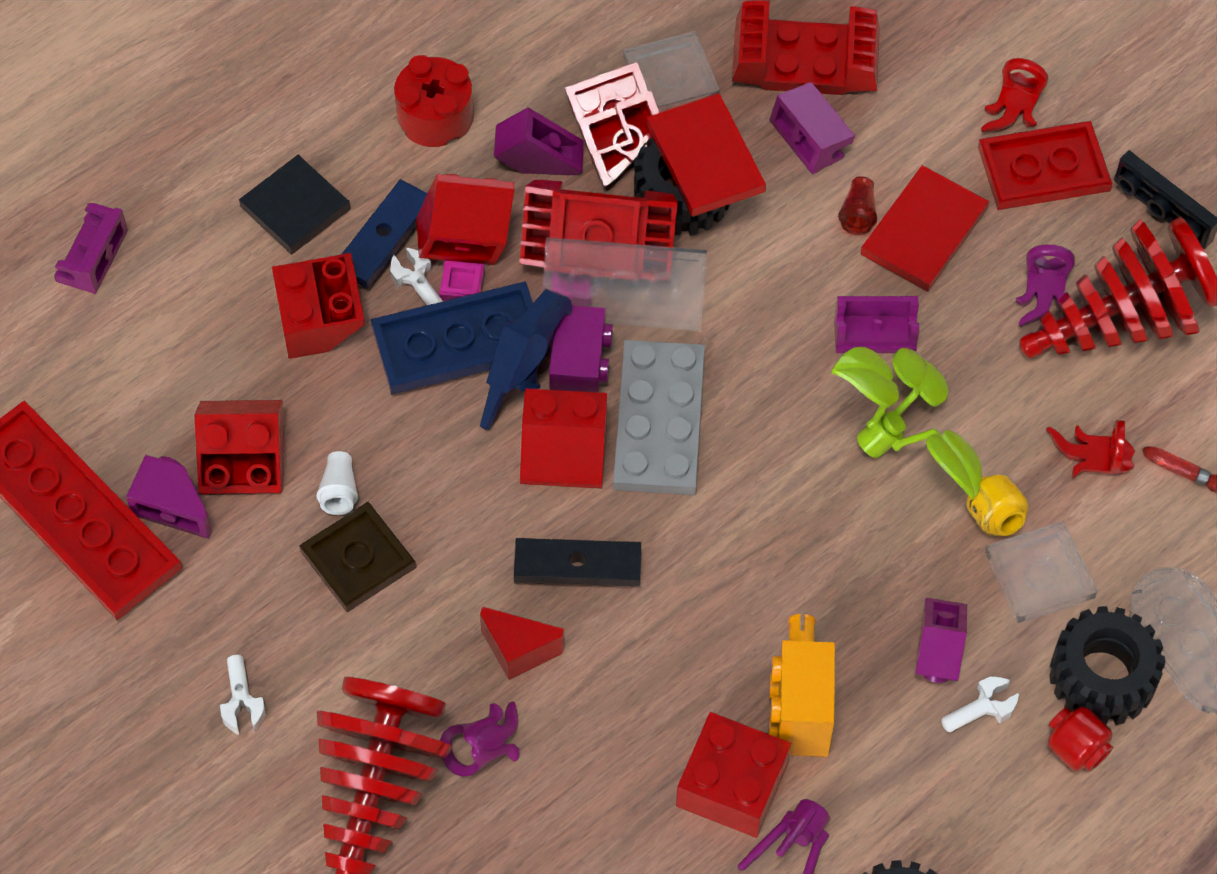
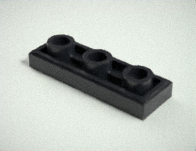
[1114,150,1217,249]
[514,538,642,586]

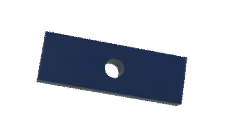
[342,179,428,289]

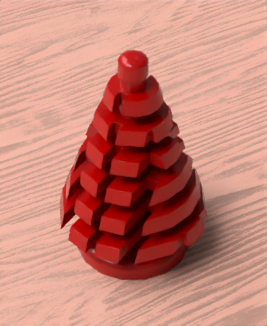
[1019,217,1217,358]
[317,677,453,874]

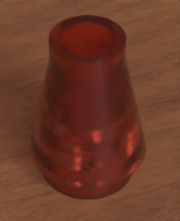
[838,176,877,235]

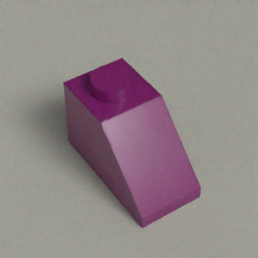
[494,107,584,175]
[126,454,212,539]
[915,597,967,683]

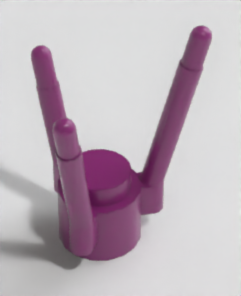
[738,799,830,874]

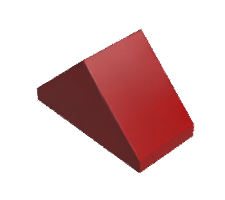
[480,606,565,680]

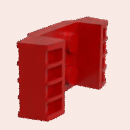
[732,1,880,95]
[519,180,677,280]

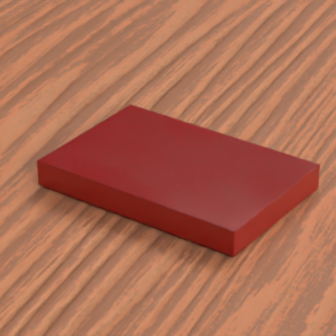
[647,93,766,217]
[978,121,1113,210]
[860,165,989,292]

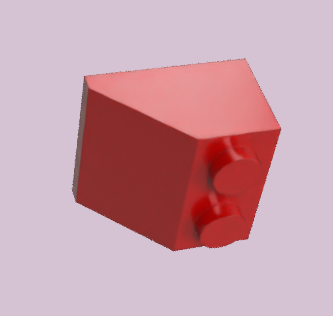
[520,388,607,489]

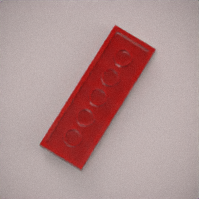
[0,400,183,620]

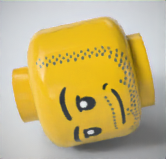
[966,474,1029,536]

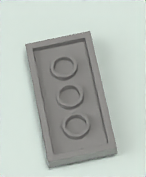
[613,340,705,495]

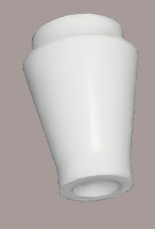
[316,451,358,515]

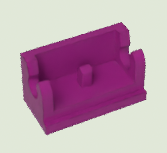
[769,82,855,174]
[54,203,128,294]
[834,296,919,353]

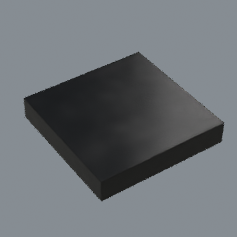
[239,154,351,255]

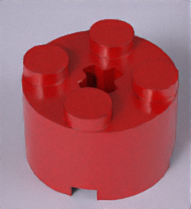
[394,55,474,147]

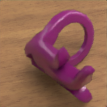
[1016,244,1075,327]
[440,701,519,777]

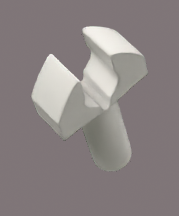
[390,248,443,305]
[220,654,266,735]
[941,676,1019,732]

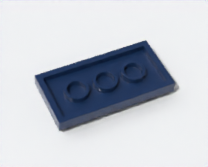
[371,281,548,395]

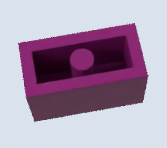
[549,305,613,392]

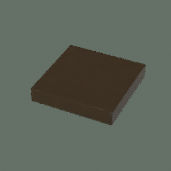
[299,501,416,613]

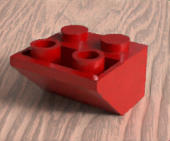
[416,174,515,265]
[272,253,365,359]
[194,400,284,494]

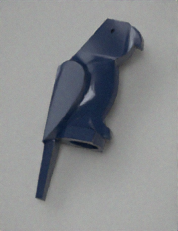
[480,289,572,430]

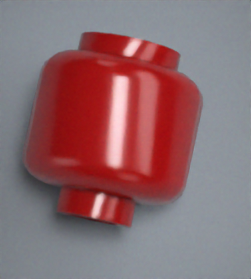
[1048,707,1114,772]

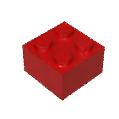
[676,712,792,838]

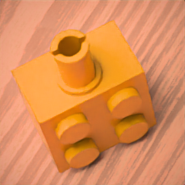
[768,614,835,757]

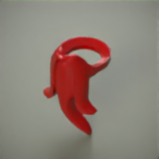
[981,58,1048,132]
[1046,420,1135,478]

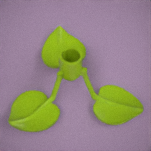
[831,347,982,500]

